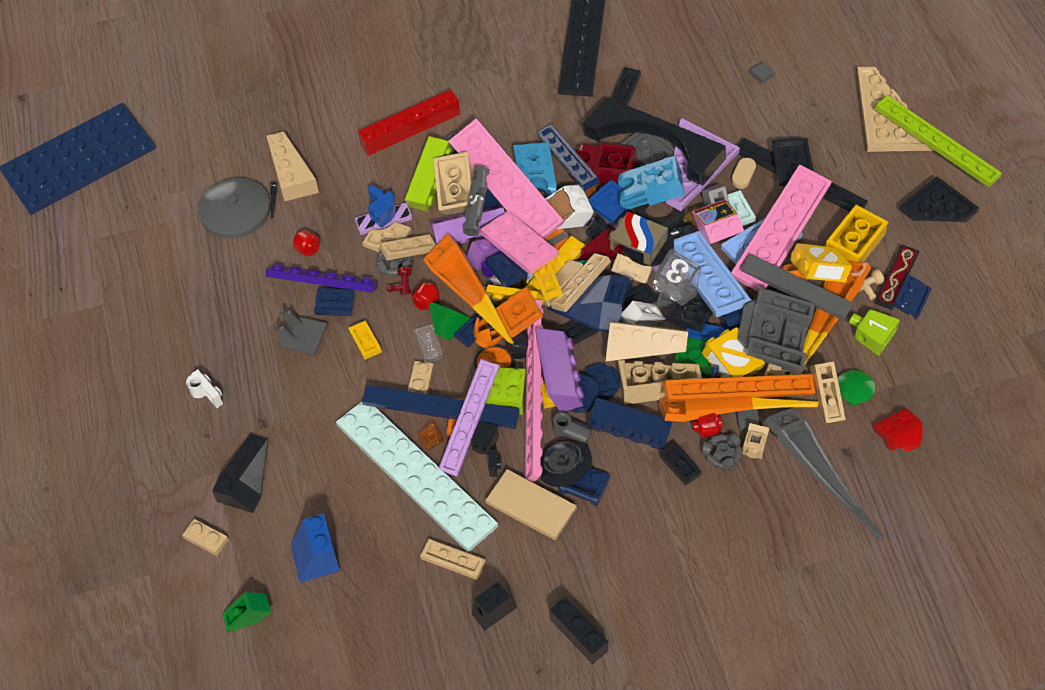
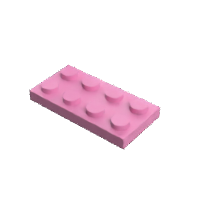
[480,211,558,275]

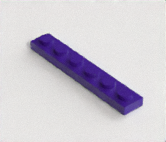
[265,264,378,293]

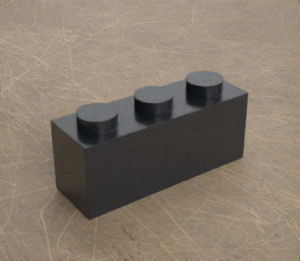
[549,596,609,665]

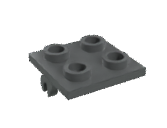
[273,309,327,356]

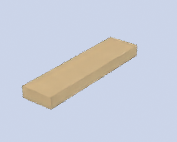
[550,253,611,312]

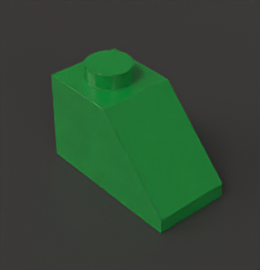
[222,592,271,632]

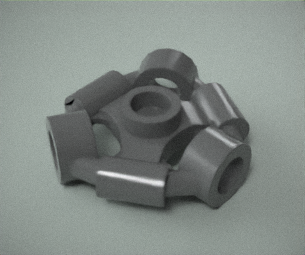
[376,252,414,276]
[702,433,743,472]

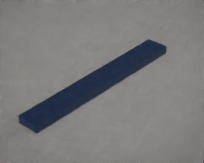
[362,385,520,429]

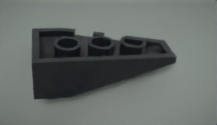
[212,434,268,513]

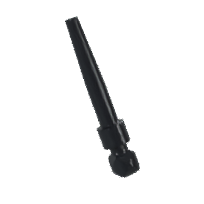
[270,181,277,218]

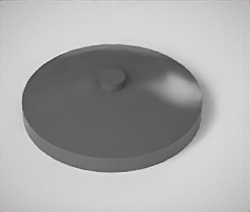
[198,177,271,239]

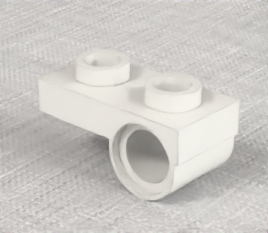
[186,369,223,408]

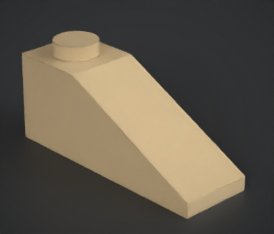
[809,362,846,423]

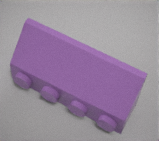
[429,204,505,245]
[536,328,584,412]

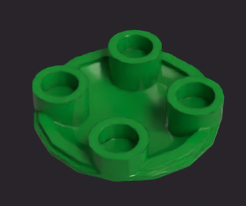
[838,370,875,406]

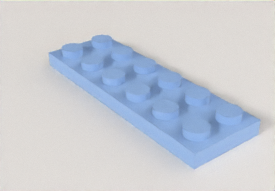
[671,231,751,317]

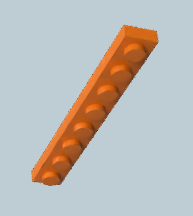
[663,374,816,402]

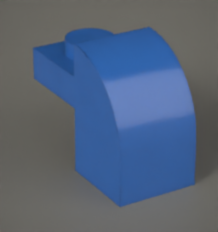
[367,185,396,228]

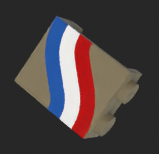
[609,212,668,265]

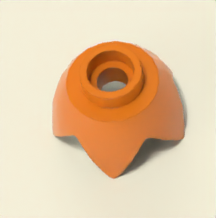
[474,318,504,348]

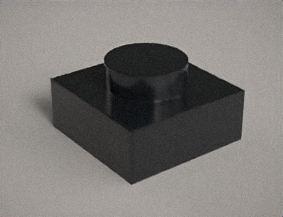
[488,450,502,477]

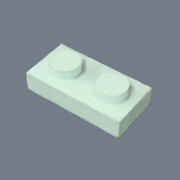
[727,190,756,226]

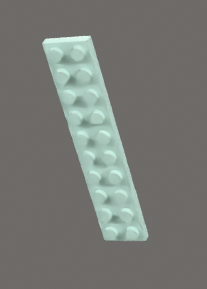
[336,402,498,553]

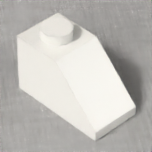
[622,301,665,326]

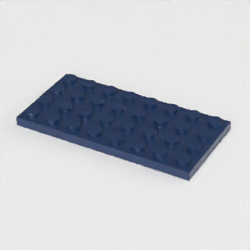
[0,103,155,216]

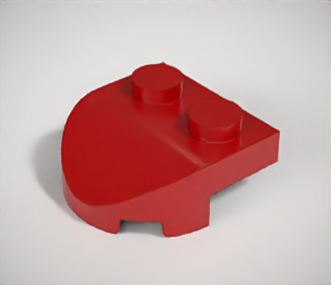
[873,408,923,452]

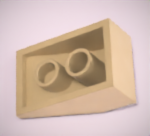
[433,152,474,215]

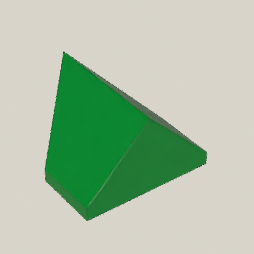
[429,302,471,341]

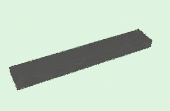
[741,254,854,321]

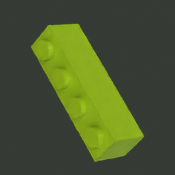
[405,136,453,212]

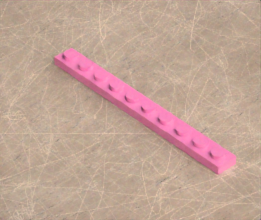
[525,299,543,483]

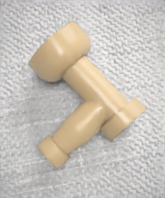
[859,269,884,301]

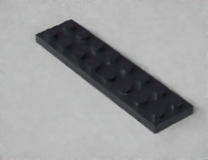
[558,0,606,97]

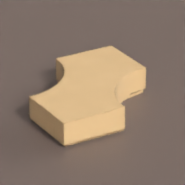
[362,222,412,252]

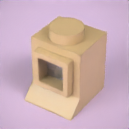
[742,423,769,459]

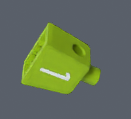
[849,310,900,356]

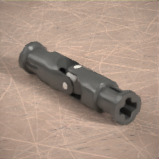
[463,165,489,236]

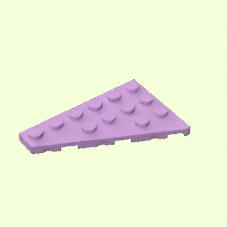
[666,118,740,211]

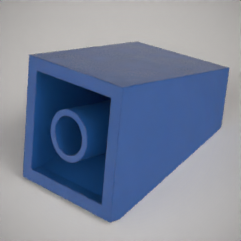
[291,513,340,583]

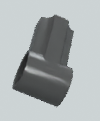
[553,412,592,444]

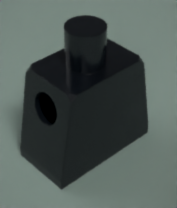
[472,582,517,631]

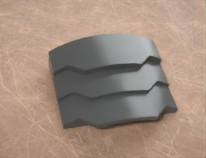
[737,288,815,375]

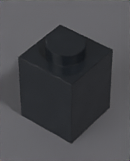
[471,420,499,455]

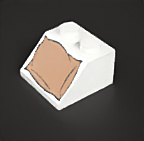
[545,185,594,229]

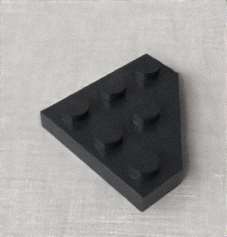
[899,176,979,222]

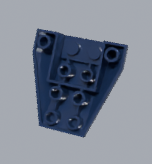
[548,275,634,333]

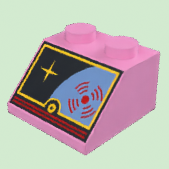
[692,199,744,244]

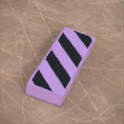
[355,203,412,235]

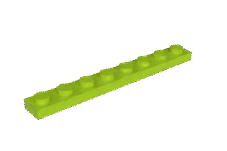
[875,95,1002,187]

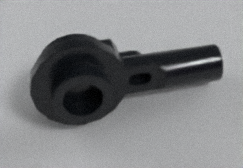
[669,221,696,237]

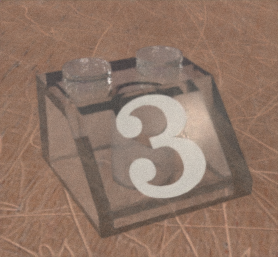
[653,249,701,306]

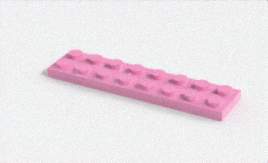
[449,119,565,239]
[731,164,832,292]

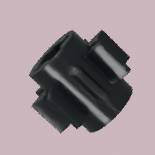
[585,216,608,240]

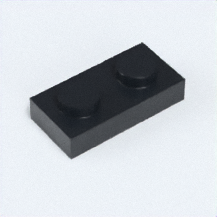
[660,443,701,486]

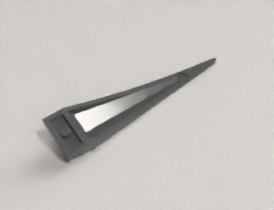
[765,407,883,541]

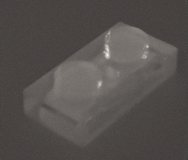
[414,324,444,363]

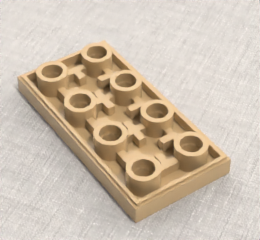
[486,469,577,541]

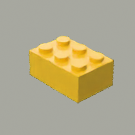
[826,205,888,262]

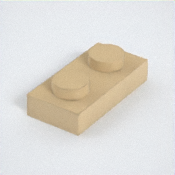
[408,361,434,394]
[182,519,229,556]

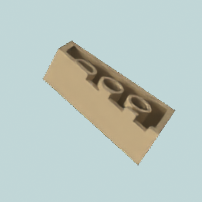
[267,131,319,202]
[606,321,688,361]
[618,360,702,405]

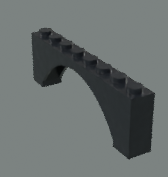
[583,97,726,186]

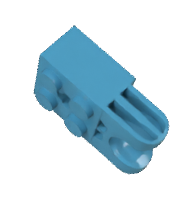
[513,142,556,197]
[618,156,685,209]

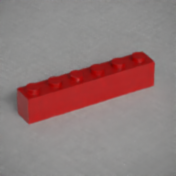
[358,90,460,156]

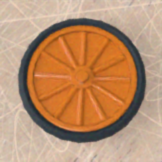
[474,345,515,370]

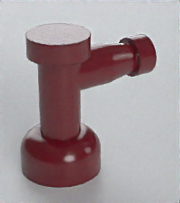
[387,267,412,295]

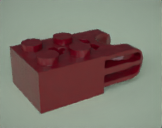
[569,143,637,185]

